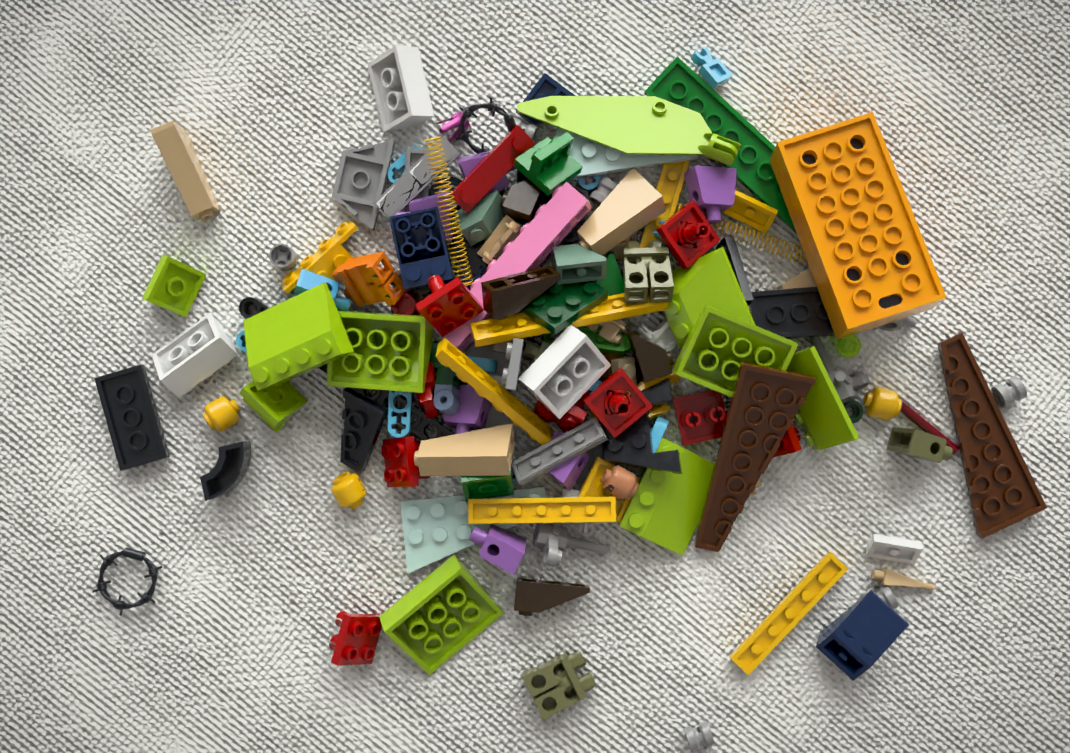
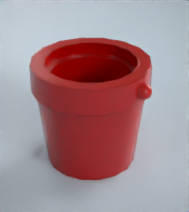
[391,292,420,316]

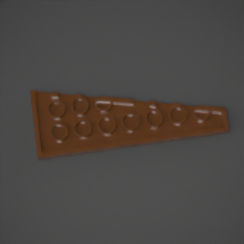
[937,333,1047,539]
[694,362,816,552]

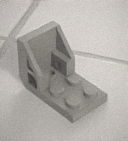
[461,338,525,392]

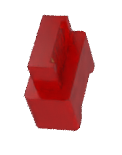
[415,362,439,419]

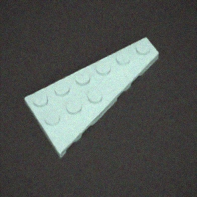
[555,128,699,180]
[401,486,546,574]

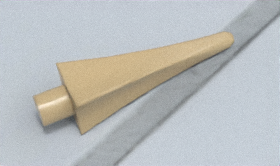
[871,567,936,590]

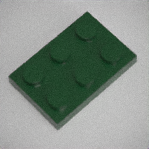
[521,281,608,335]

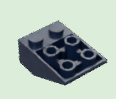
[389,206,454,293]
[816,590,909,681]

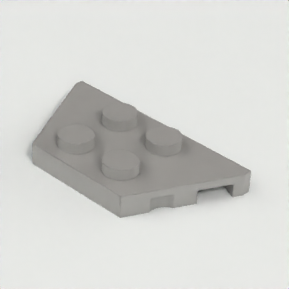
[332,139,396,231]

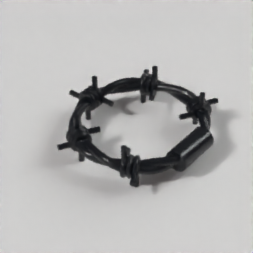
[456,97,516,154]
[93,547,163,616]

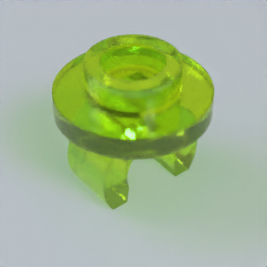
[835,334,861,358]

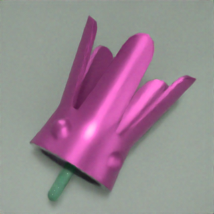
[436,111,472,143]

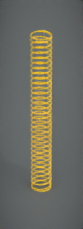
[423,136,473,286]
[676,203,809,267]

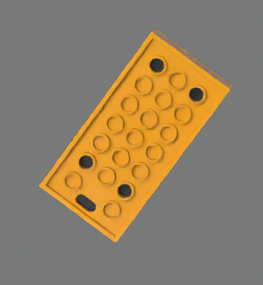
[769,112,947,340]

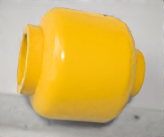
[862,386,902,421]
[202,396,241,432]
[330,471,367,509]

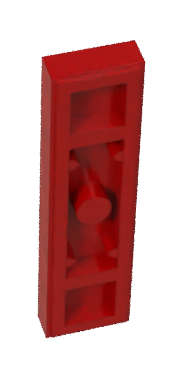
[450,125,535,213]

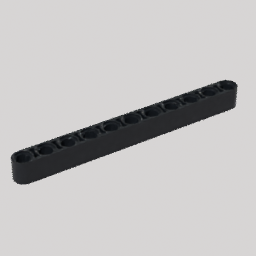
[239,297,455,440]

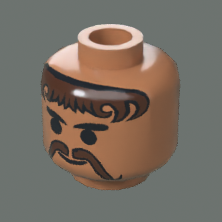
[600,465,639,502]

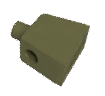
[886,427,953,463]

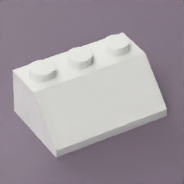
[367,45,434,132]
[152,313,238,398]
[518,325,611,419]

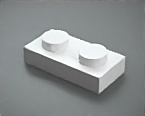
[866,534,923,564]

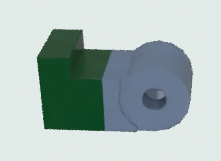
[433,366,463,415]

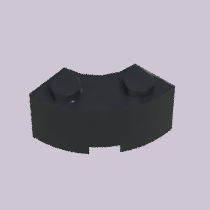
[200,441,251,501]

